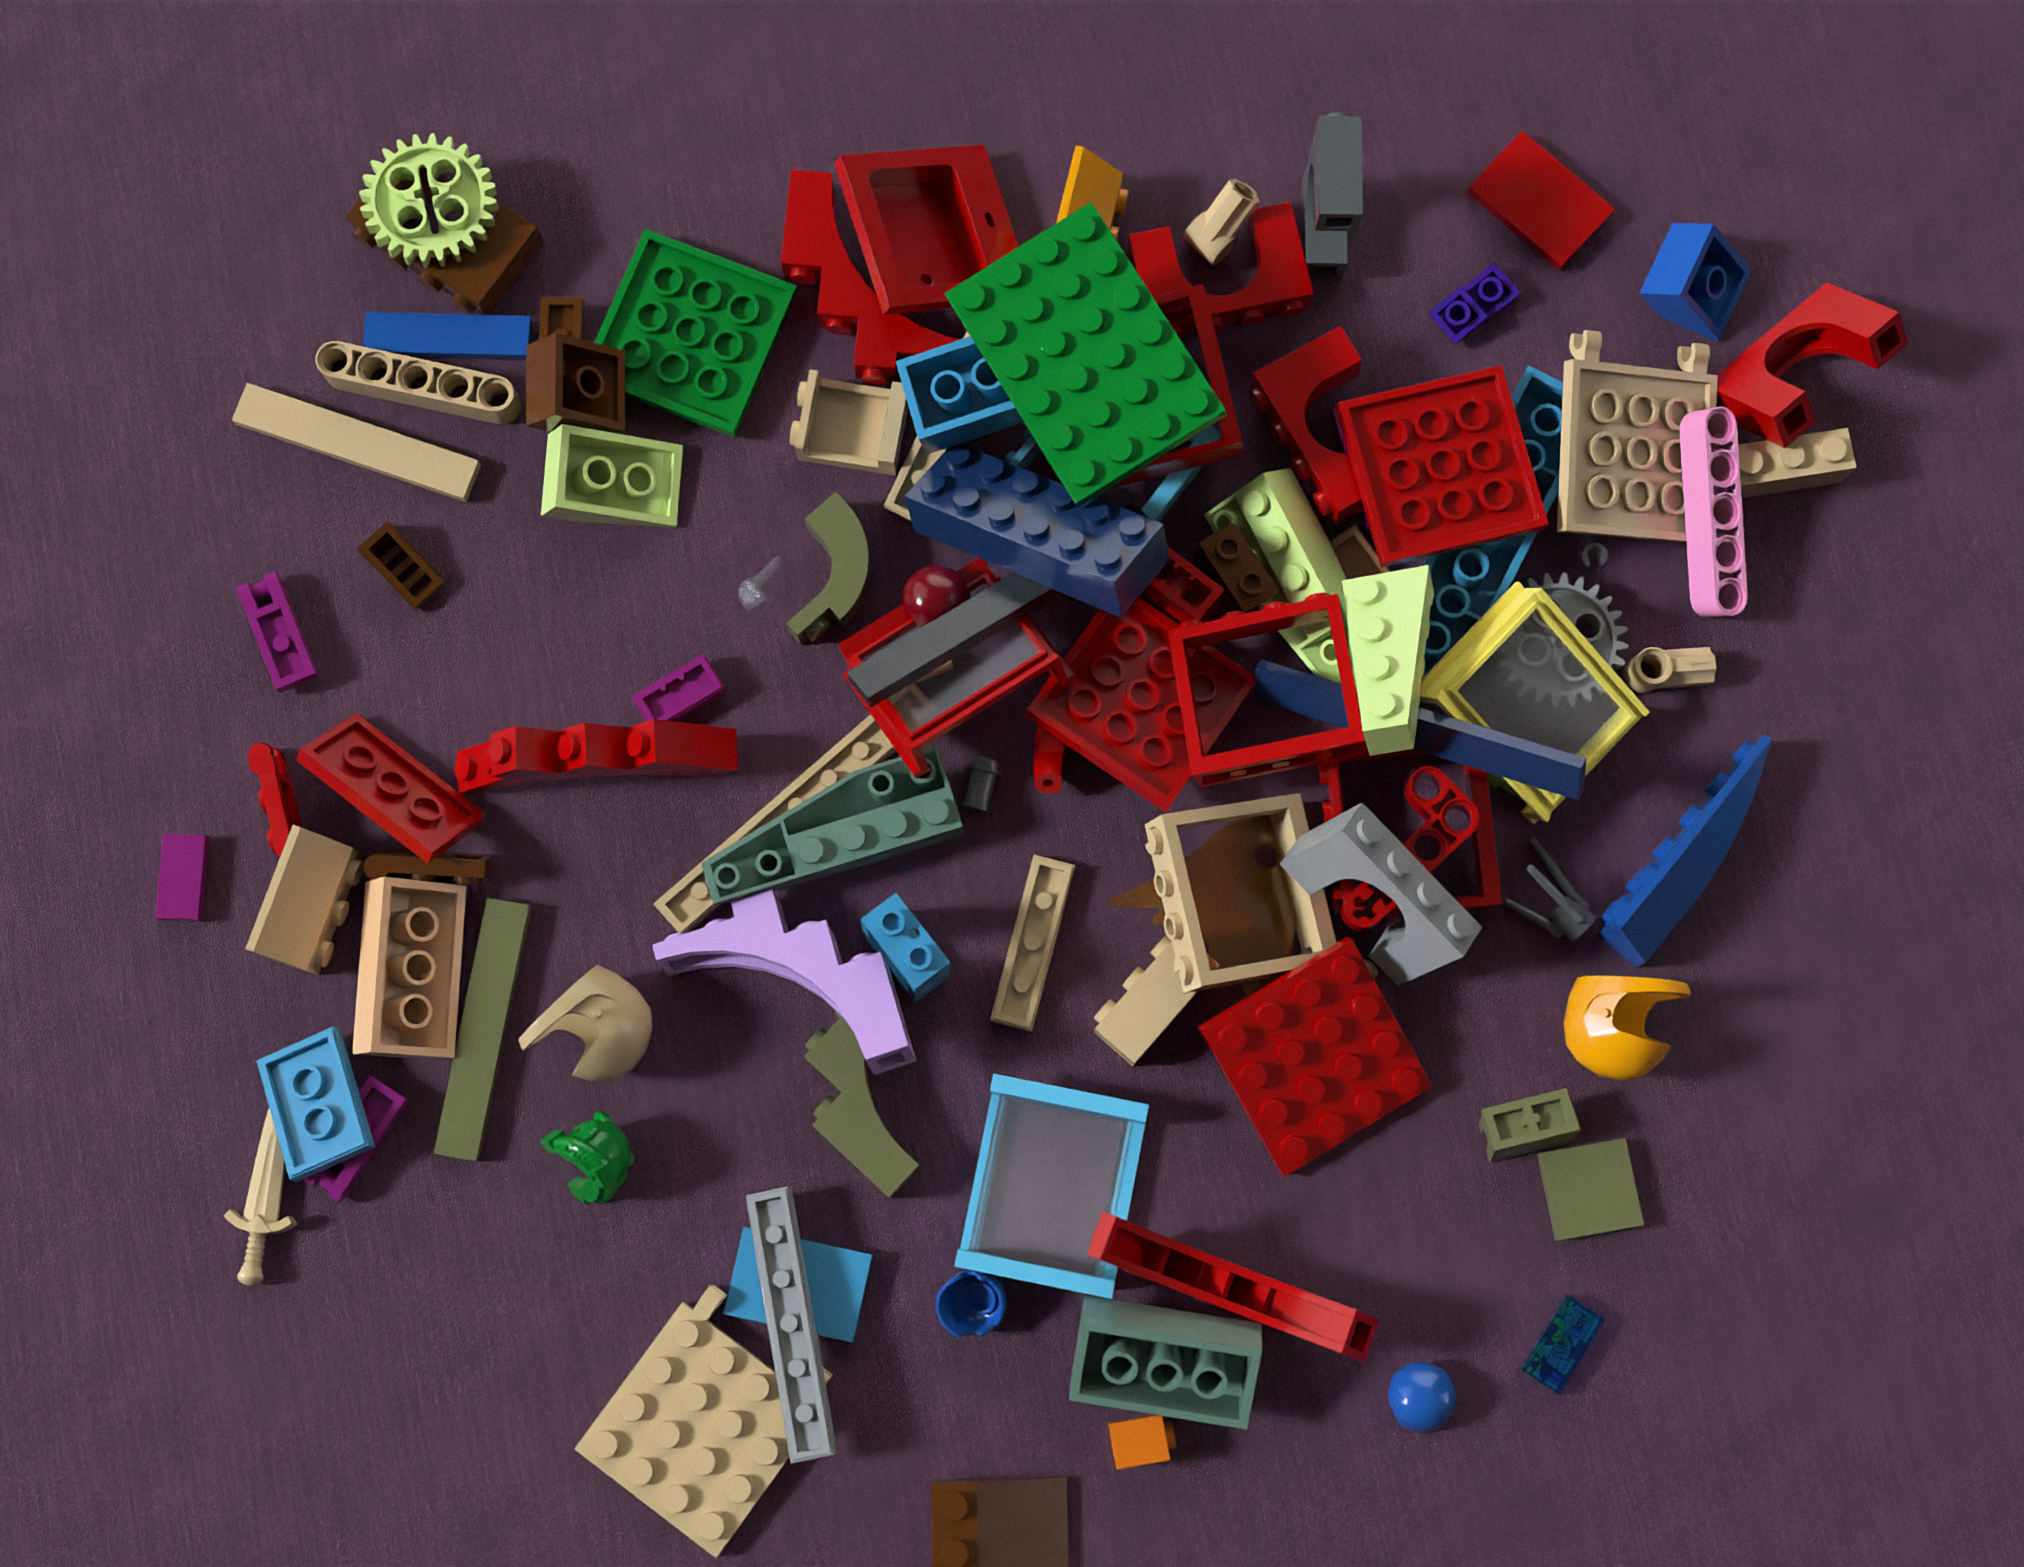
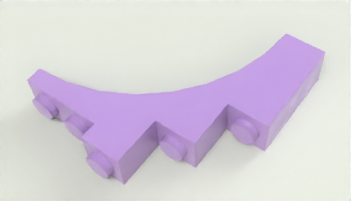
[652,888,916,1075]

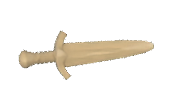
[223,1108,297,1286]

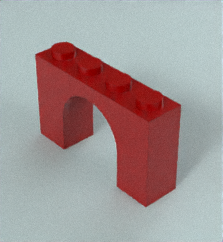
[1128,201,1313,339]
[1716,282,1909,448]
[1249,326,1365,525]

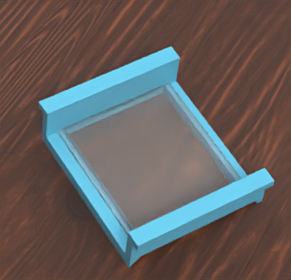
[954,1074,1149,1299]

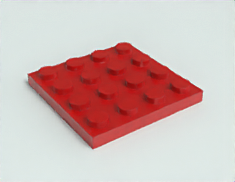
[1336,365,1549,568]
[1024,597,1255,812]
[1198,937,1432,1177]

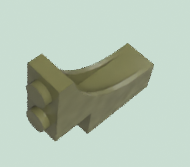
[804,1012,921,1199]

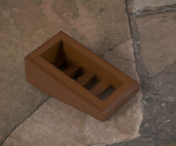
[356,521,447,611]

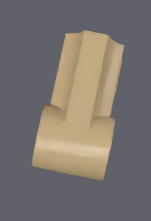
[1183,178,1260,266]
[1623,647,1717,693]

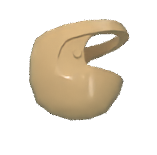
[518,965,652,1081]

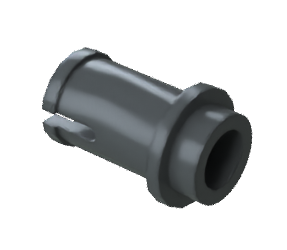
[962,757,1002,813]

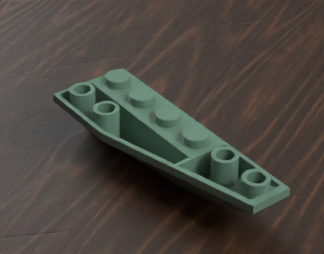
[701,746,964,905]

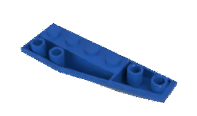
[1595,734,1771,967]

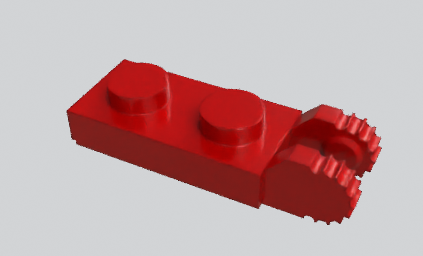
[247,742,302,858]

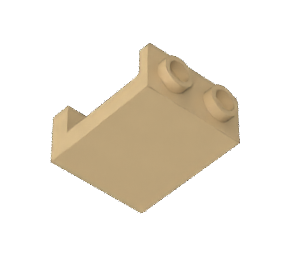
[790,369,909,476]

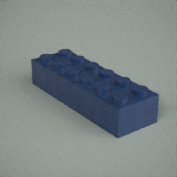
[904,444,1170,618]

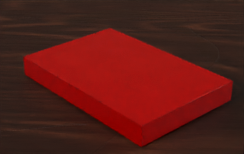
[1466,130,1615,271]

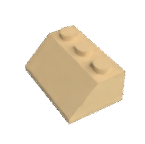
[245,825,364,975]

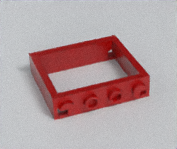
[1108,284,1245,490]
[1168,593,1369,788]
[1317,749,1503,923]

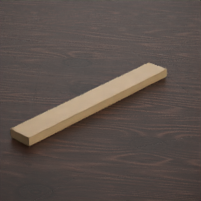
[654,683,939,933]

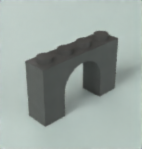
[1301,112,1363,279]

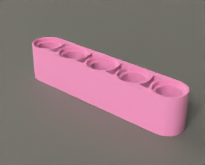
[1680,406,1748,618]

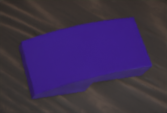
[1429,262,1521,345]

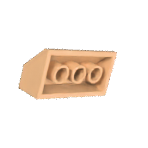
[352,877,466,1058]

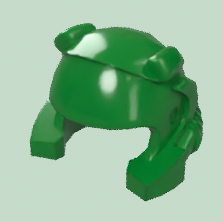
[540,1111,635,1205]

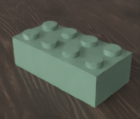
[1069,1295,1262,1429]

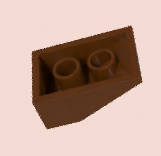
[931,1477,1069,1567]

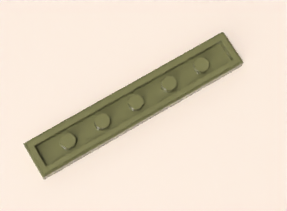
[433,898,532,1162]

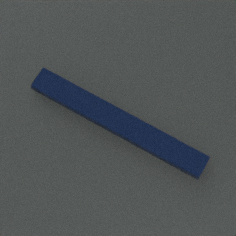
[1255,660,1587,800]

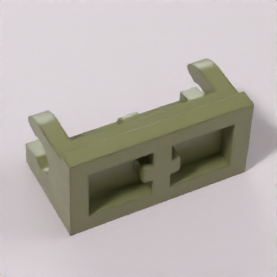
[1479,1088,1580,1163]

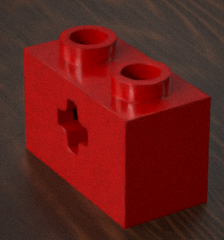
[1141,546,1225,625]

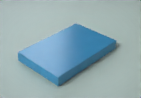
[257,1026,375,1182]
[723,1227,873,1343]

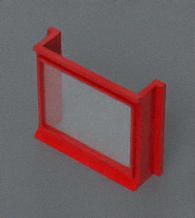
[838,558,1076,779]

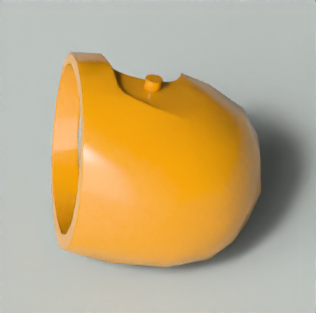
[1563,976,1691,1081]

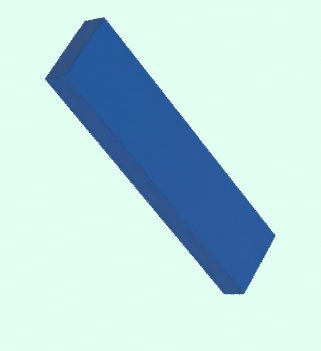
[363,312,533,360]

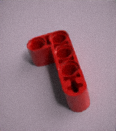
[1341,766,1480,931]

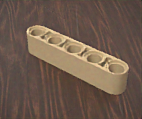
[315,341,522,424]

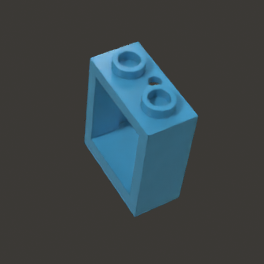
[861,893,950,1003]

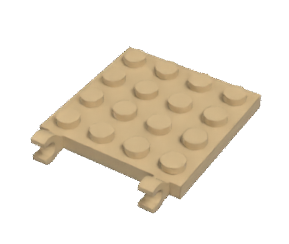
[1557,330,1718,543]
[575,1285,833,1558]

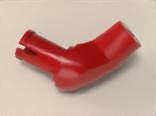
[1033,726,1067,794]

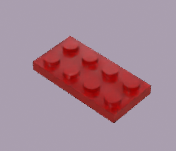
[296,713,486,864]

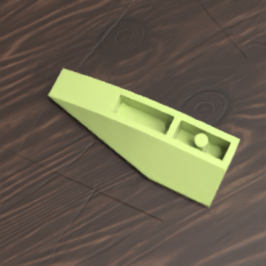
[1204,468,1354,683]

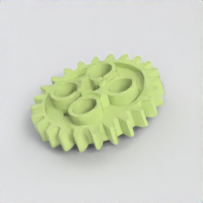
[359,133,498,268]

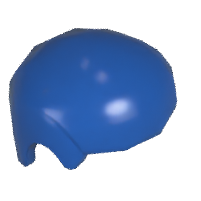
[935,1269,1008,1338]
[1388,1361,1456,1434]

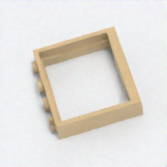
[1145,793,1337,994]

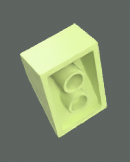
[541,424,683,528]

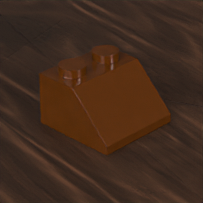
[526,333,625,433]

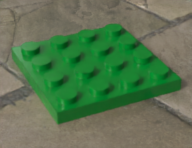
[594,229,798,438]

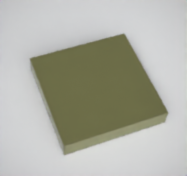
[1537,1138,1644,1241]

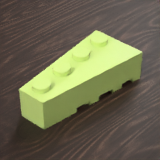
[1342,565,1434,756]

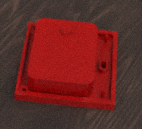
[834,144,1019,315]

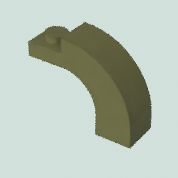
[786,492,871,645]

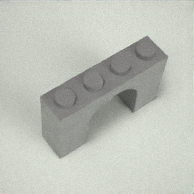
[1280,803,1482,986]

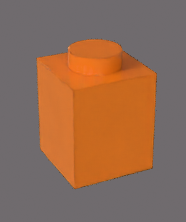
[1108,1414,1176,1470]

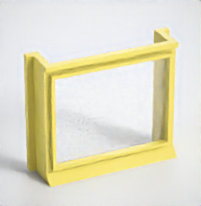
[1419,582,1650,824]

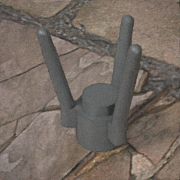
[1503,838,1596,941]

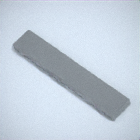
[746,1186,838,1463]

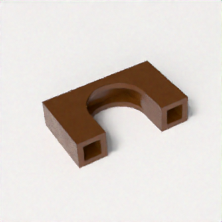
[345,139,544,315]

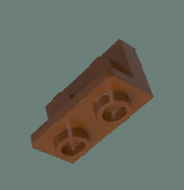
[1192,523,1278,613]

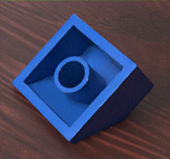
[1639,223,1752,341]

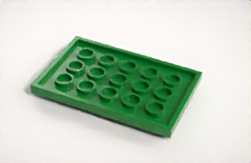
[944,202,1227,508]

